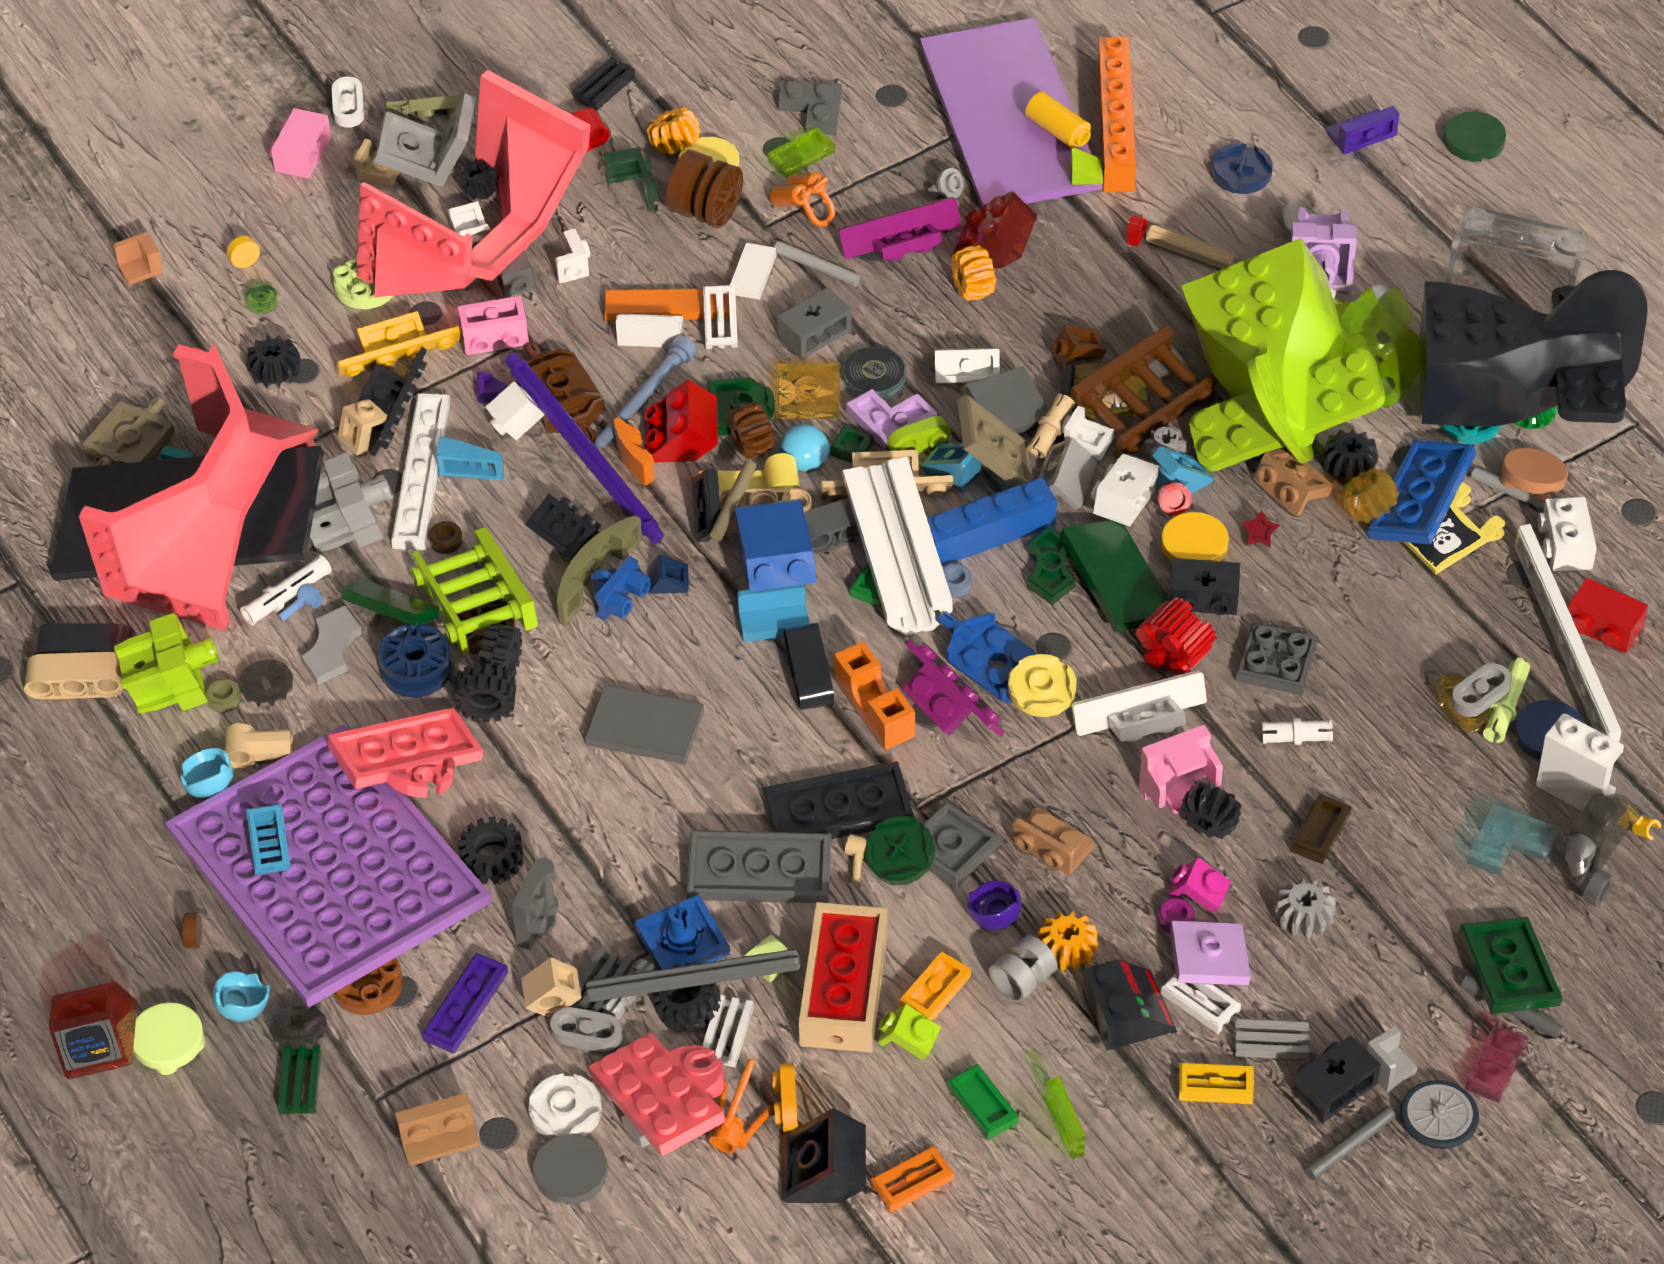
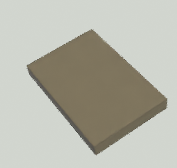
[957,394,1032,487]

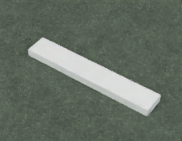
[391,393,450,550]

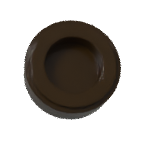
[429,521,463,554]

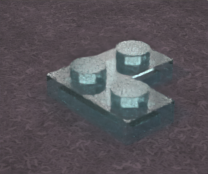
[1467,803,1560,875]

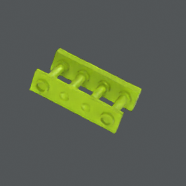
[410,527,538,654]

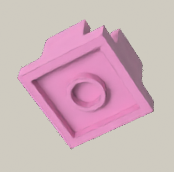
[1139,724,1223,814]

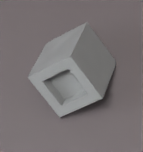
[1367,1026,1417,1092]

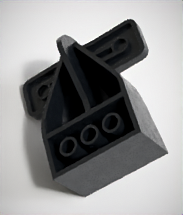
[1419,270,1648,427]

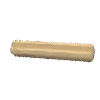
[1146,225,1235,269]

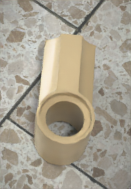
[224,723,294,769]

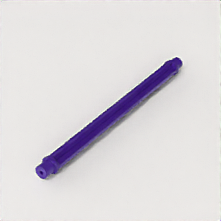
[505,353,664,544]

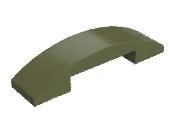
[557,515,642,626]

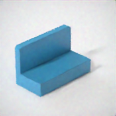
[737,585,810,642]

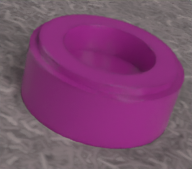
[1158,898,1194,933]

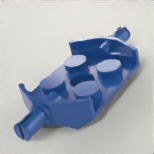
[938,611,1049,703]

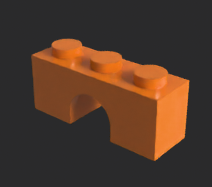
[834,641,915,750]

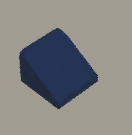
[647,555,689,594]

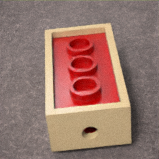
[799,902,888,1053]

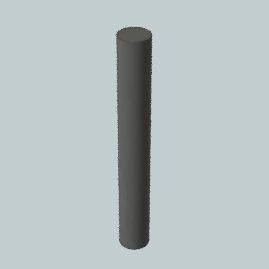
[1461,975,1564,1039]
[1305,1106,1396,1180]

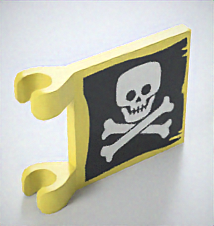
[1404,482,1505,575]

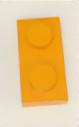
[899,951,971,1021]

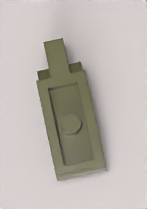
[386,94,464,118]

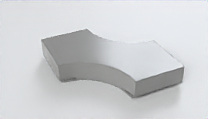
[301,605,362,685]

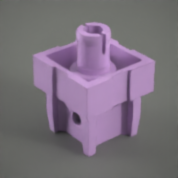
[1291,207,1357,291]

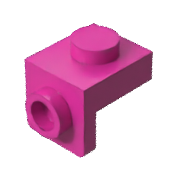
[1168,857,1231,913]

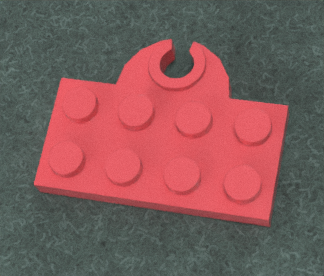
[327,707,483,798]
[588,1032,726,1157]

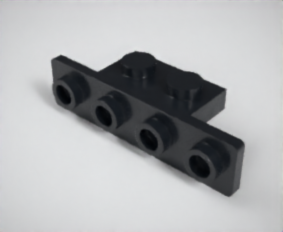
[357,347,427,457]

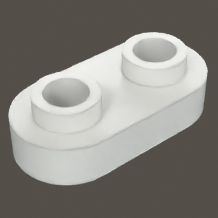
[332,77,364,128]

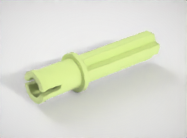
[1483,658,1530,743]

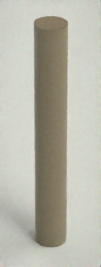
[710,460,757,541]

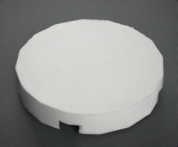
[528,1073,602,1140]

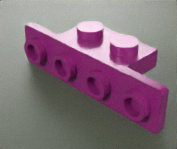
[838,197,961,261]
[902,639,1006,737]

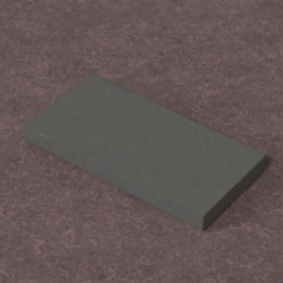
[686,830,831,903]

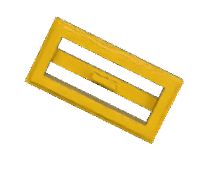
[1179,1062,1254,1104]

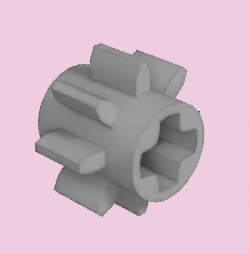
[1145,427,1186,466]

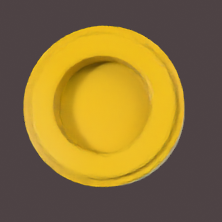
[227,236,260,268]

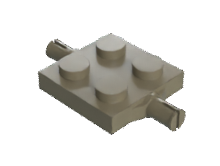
[82,396,175,466]

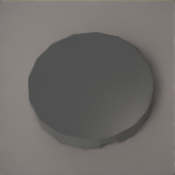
[533,1134,608,1204]

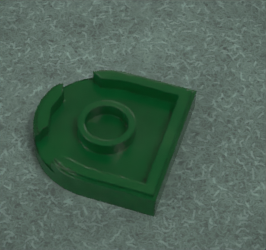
[707,377,775,436]

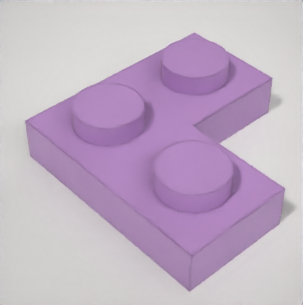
[846,389,937,451]

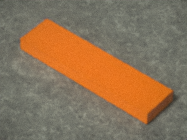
[605,289,730,321]

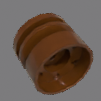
[666,149,743,228]

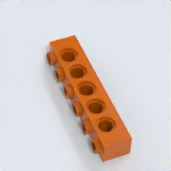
[1098,36,1136,192]

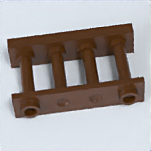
[1069,325,1218,459]

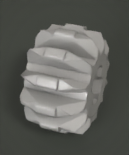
[1274,877,1336,940]

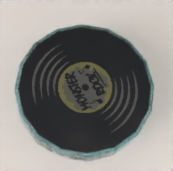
[842,346,906,400]

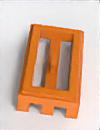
[871,1146,954,1213]

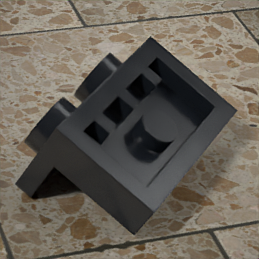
[525,494,602,561]

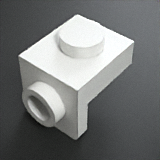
[448,201,490,248]
[555,229,590,283]
[1062,406,1115,461]

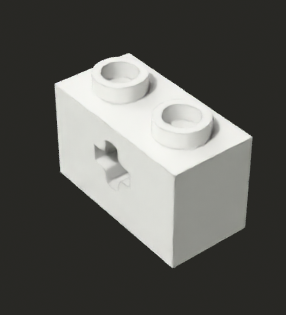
[1092,454,1159,526]

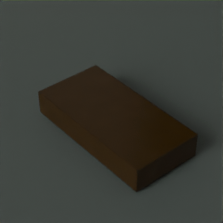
[1291,794,1352,864]

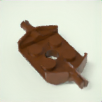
[516,342,605,443]

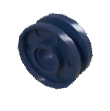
[378,624,452,698]

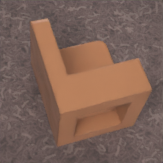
[113,231,163,285]

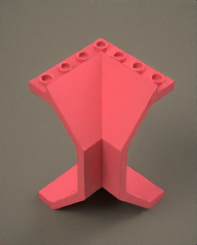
[356,70,591,297]
[79,343,318,630]

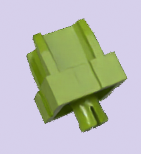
[114,612,220,714]

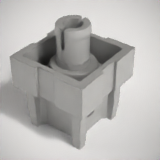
[310,452,393,553]

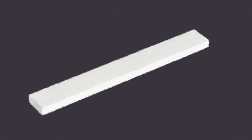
[1515,524,1621,742]

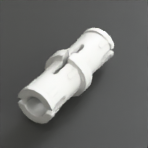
[1262,718,1333,745]

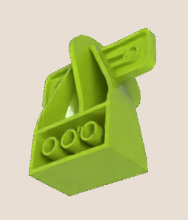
[1181,238,1385,472]

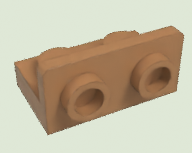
[1253,448,1334,516]
[1012,807,1094,876]
[395,1092,480,1166]

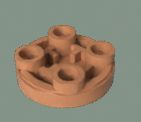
[1501,448,1568,501]

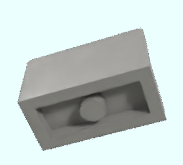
[1037,437,1098,510]

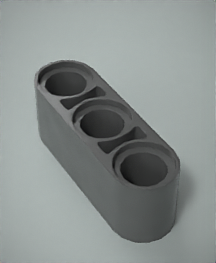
[804,498,861,554]

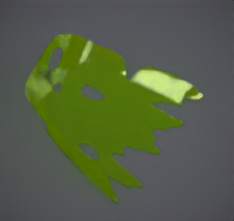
[1333,286,1422,408]

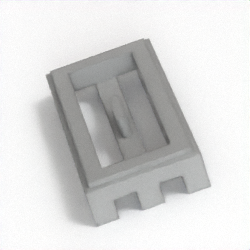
[1235,1019,1309,1060]

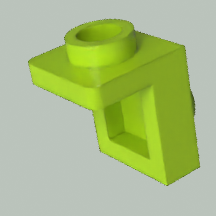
[877,1004,941,1060]

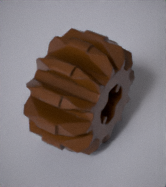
[728,401,775,459]

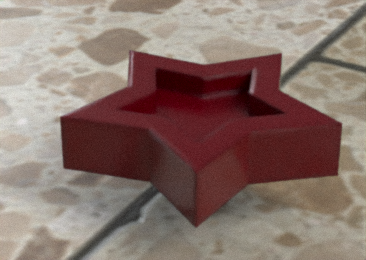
[1241,510,1280,548]

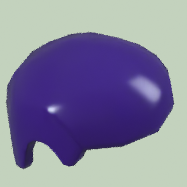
[966,880,1021,931]

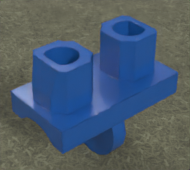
[591,556,651,621]

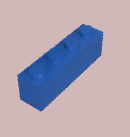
[927,477,1057,566]

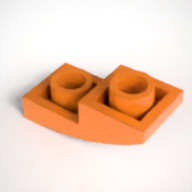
[613,417,655,486]

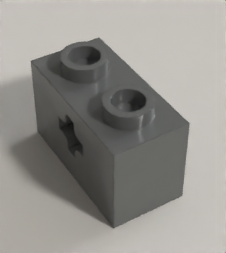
[777,287,852,360]

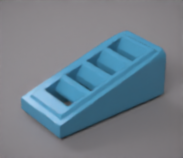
[436,437,504,480]
[246,804,291,875]

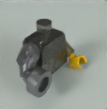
[1564,792,1661,907]

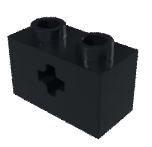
[1170,558,1240,615]
[1293,1035,1381,1123]

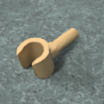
[845,834,867,885]

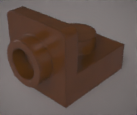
[1051,325,1107,369]

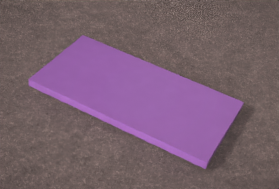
[920,17,1103,212]

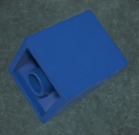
[734,498,817,592]

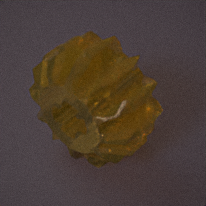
[1340,468,1400,523]

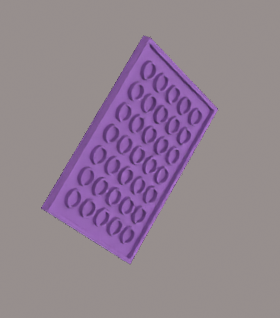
[165,724,492,1008]

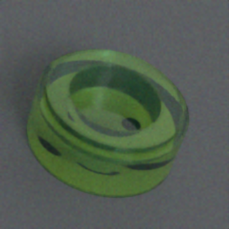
[245,283,278,314]

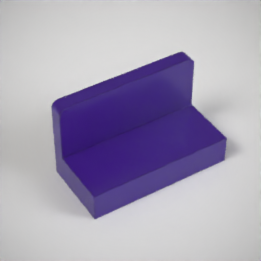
[1326,106,1400,155]

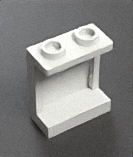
[1536,714,1624,819]

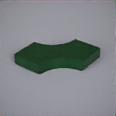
[1026,526,1075,605]

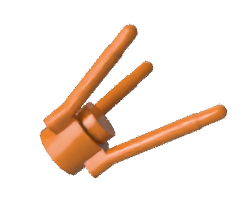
[707,1059,774,1153]

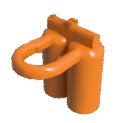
[770,172,835,227]

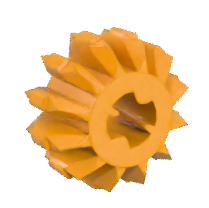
[647,108,701,154]
[950,246,997,301]
[1038,910,1098,973]

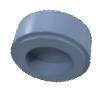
[943,564,972,597]

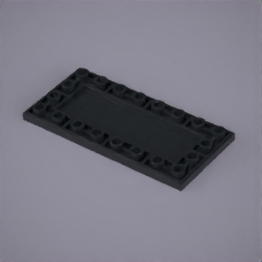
[50,446,324,581]

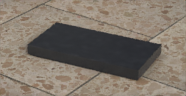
[762,761,914,839]

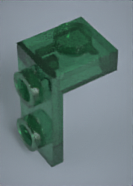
[604,147,659,211]

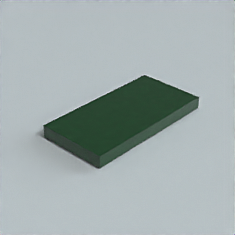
[1060,520,1169,632]

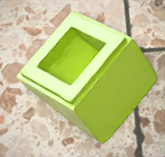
[1071,148,1103,185]

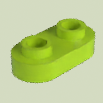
[887,416,951,454]

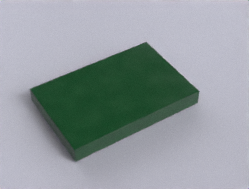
[1458,917,1563,1014]

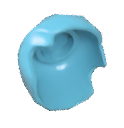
[779,424,830,472]
[180,747,233,798]
[212,971,270,1022]

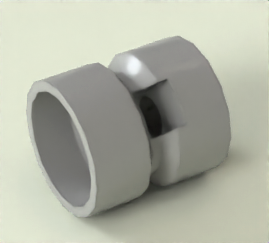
[989,935,1058,1003]

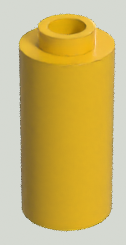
[1025,91,1091,148]

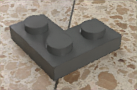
[779,81,842,135]

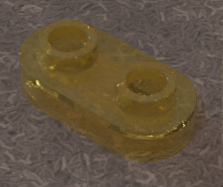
[1435,673,1490,732]

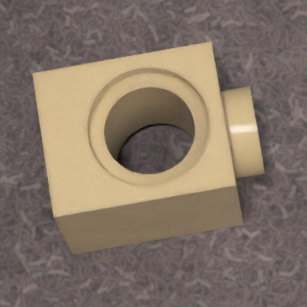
[521,957,581,1019]

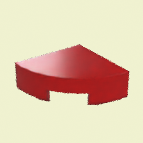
[1127,214,1148,247]

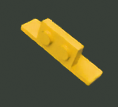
[336,311,461,377]

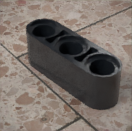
[33,623,134,655]
[784,623,834,710]

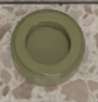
[206,678,241,713]

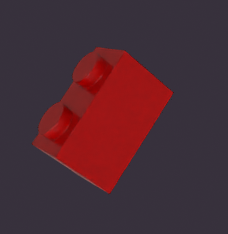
[1568,578,1648,653]

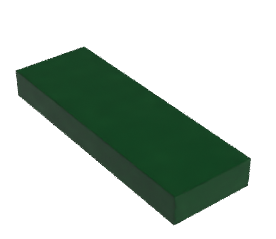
[341,579,439,626]

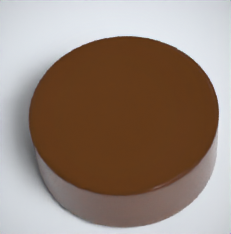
[182,912,202,948]

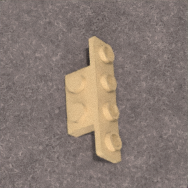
[821,450,953,500]

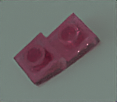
[1465,1024,1529,1103]

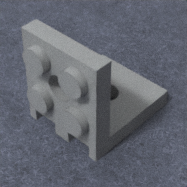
[373,94,476,188]

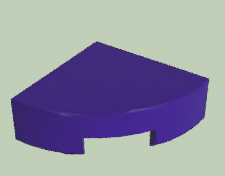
[477,372,508,403]

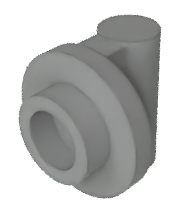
[928,168,964,198]

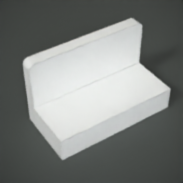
[616,313,684,347]
[934,347,1000,383]

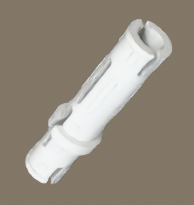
[240,555,332,626]

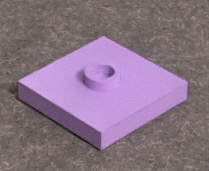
[1170,921,1251,985]

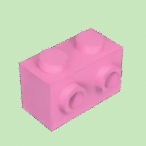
[458,296,529,355]

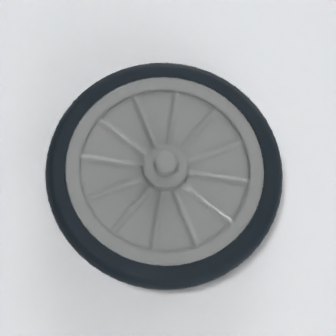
[1400,1080,1479,1149]

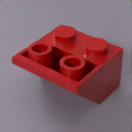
[644,379,718,463]

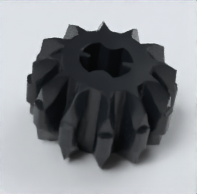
[246,335,301,389]
[1322,428,1379,484]
[1180,782,1242,839]

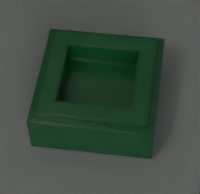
[830,426,873,463]

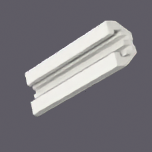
[841,457,953,636]

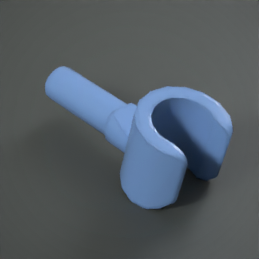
[278,584,323,622]

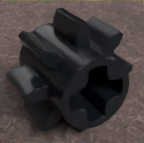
[459,161,499,200]

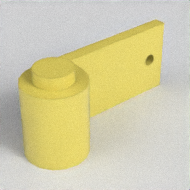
[698,453,800,493]

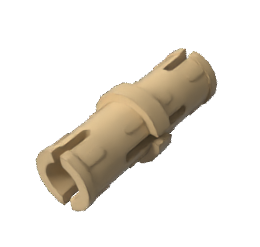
[1027,393,1075,459]

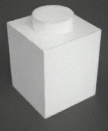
[486,381,545,440]

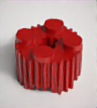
[1135,597,1217,676]

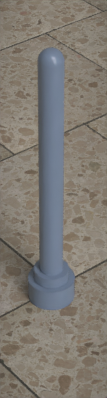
[595,335,697,449]

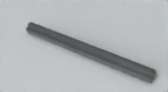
[586,949,800,1002]

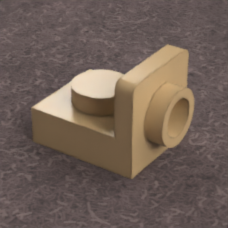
[352,139,400,188]
[337,399,387,456]

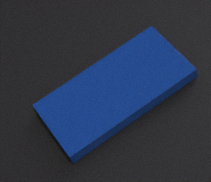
[1367,440,1477,545]

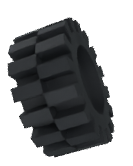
[477,623,522,677]
[453,663,516,722]
[458,817,524,884]
[652,962,721,1032]

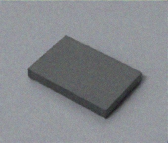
[585,685,704,764]

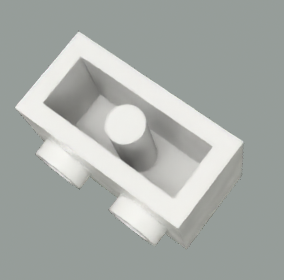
[1538,497,1597,571]

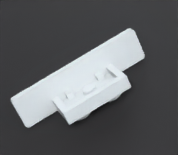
[1071,670,1207,742]

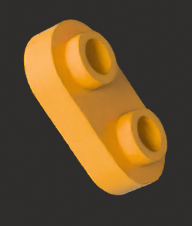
[773,1063,798,1132]

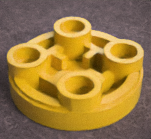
[1161,512,1229,563]

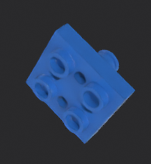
[634,894,731,970]

